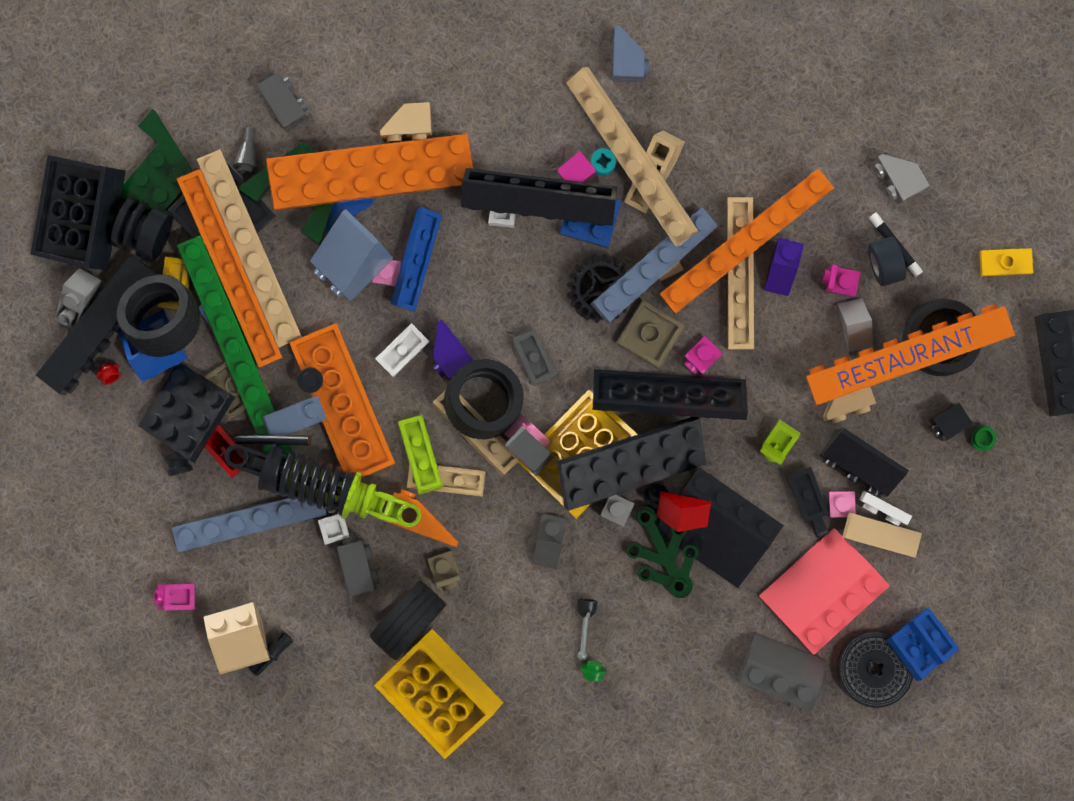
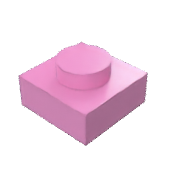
[372,260,402,287]
[828,491,856,517]

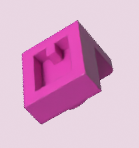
[822,264,860,297]
[683,336,723,375]
[154,584,195,611]

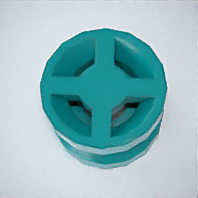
[591,148,616,176]

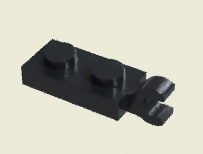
[786,467,829,538]

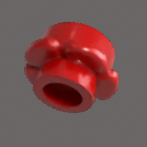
[96,362,121,385]

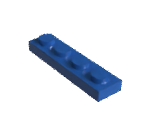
[390,207,442,312]

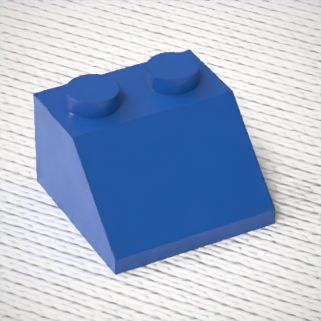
[119,309,188,382]

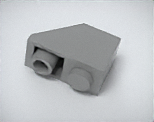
[874,154,930,204]
[54,268,101,329]

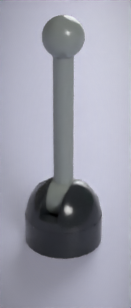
[577,598,598,661]

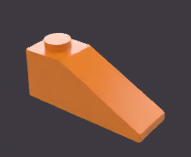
[385,489,459,547]

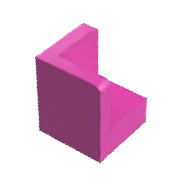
[558,151,596,182]

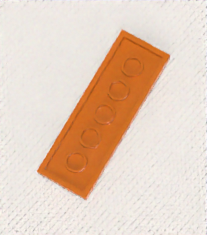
[290,323,396,478]

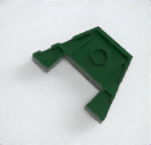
[121,109,193,211]
[238,142,334,246]

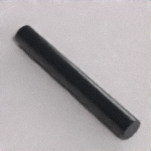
[235,434,311,446]

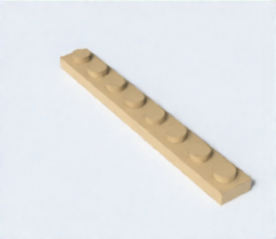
[567,67,698,247]
[197,149,302,347]

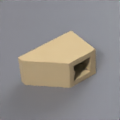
[380,102,432,143]
[823,387,876,424]

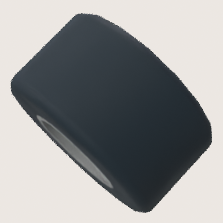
[868,237,906,286]

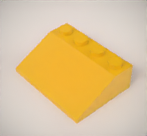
[518,390,637,519]
[374,629,504,759]

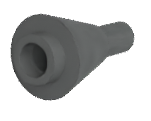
[233,127,258,175]

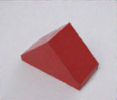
[204,425,245,479]
[657,491,712,532]

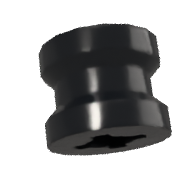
[163,453,193,476]

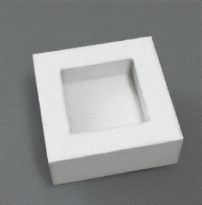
[488,211,516,228]
[318,514,350,545]

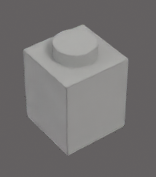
[599,495,635,527]

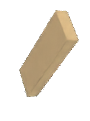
[407,465,486,497]
[842,513,922,558]

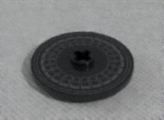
[837,630,913,708]

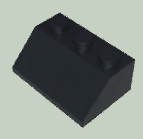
[820,428,909,498]

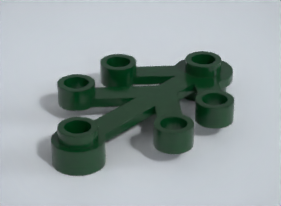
[626,505,699,598]

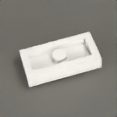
[375,323,429,377]
[859,491,912,526]

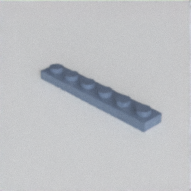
[591,207,718,323]
[172,498,327,552]

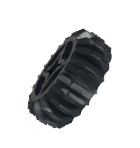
[567,254,632,323]

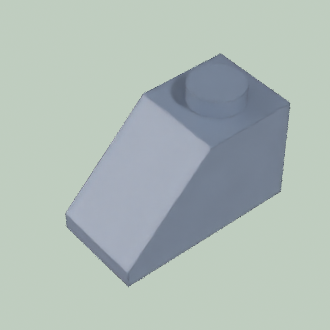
[612,26,649,82]
[262,396,327,435]

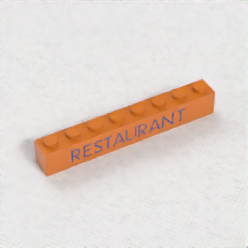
[805,304,1015,405]

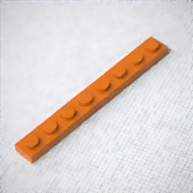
[659,168,834,315]
[177,169,283,367]

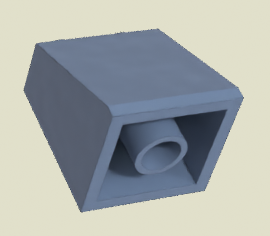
[310,209,394,301]

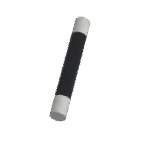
[868,212,923,277]

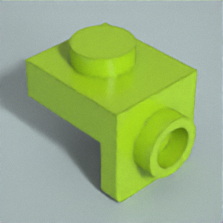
[760,419,801,465]

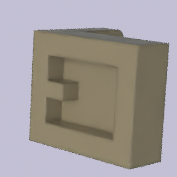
[428,550,461,591]

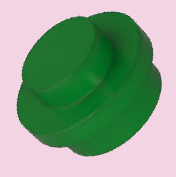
[970,426,996,451]
[581,661,607,682]

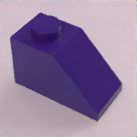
[764,238,804,296]
[433,319,473,380]

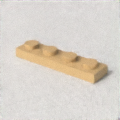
[432,390,520,477]

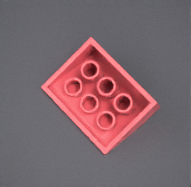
[759,528,890,655]

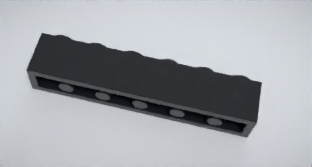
[461,168,618,226]
[36,255,158,395]

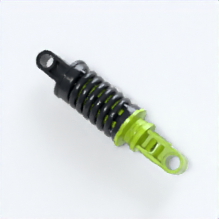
[225,443,422,527]

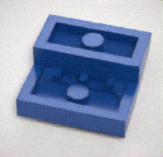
[886,607,959,681]

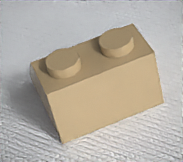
[204,602,270,675]

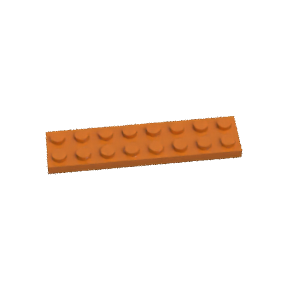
[266,134,473,211]

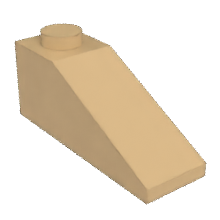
[624,130,685,213]

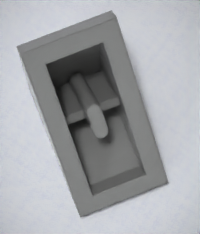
[837,298,873,353]

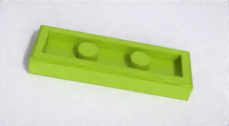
[398,415,443,495]

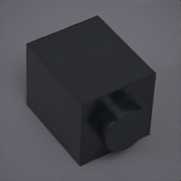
[929,403,973,441]

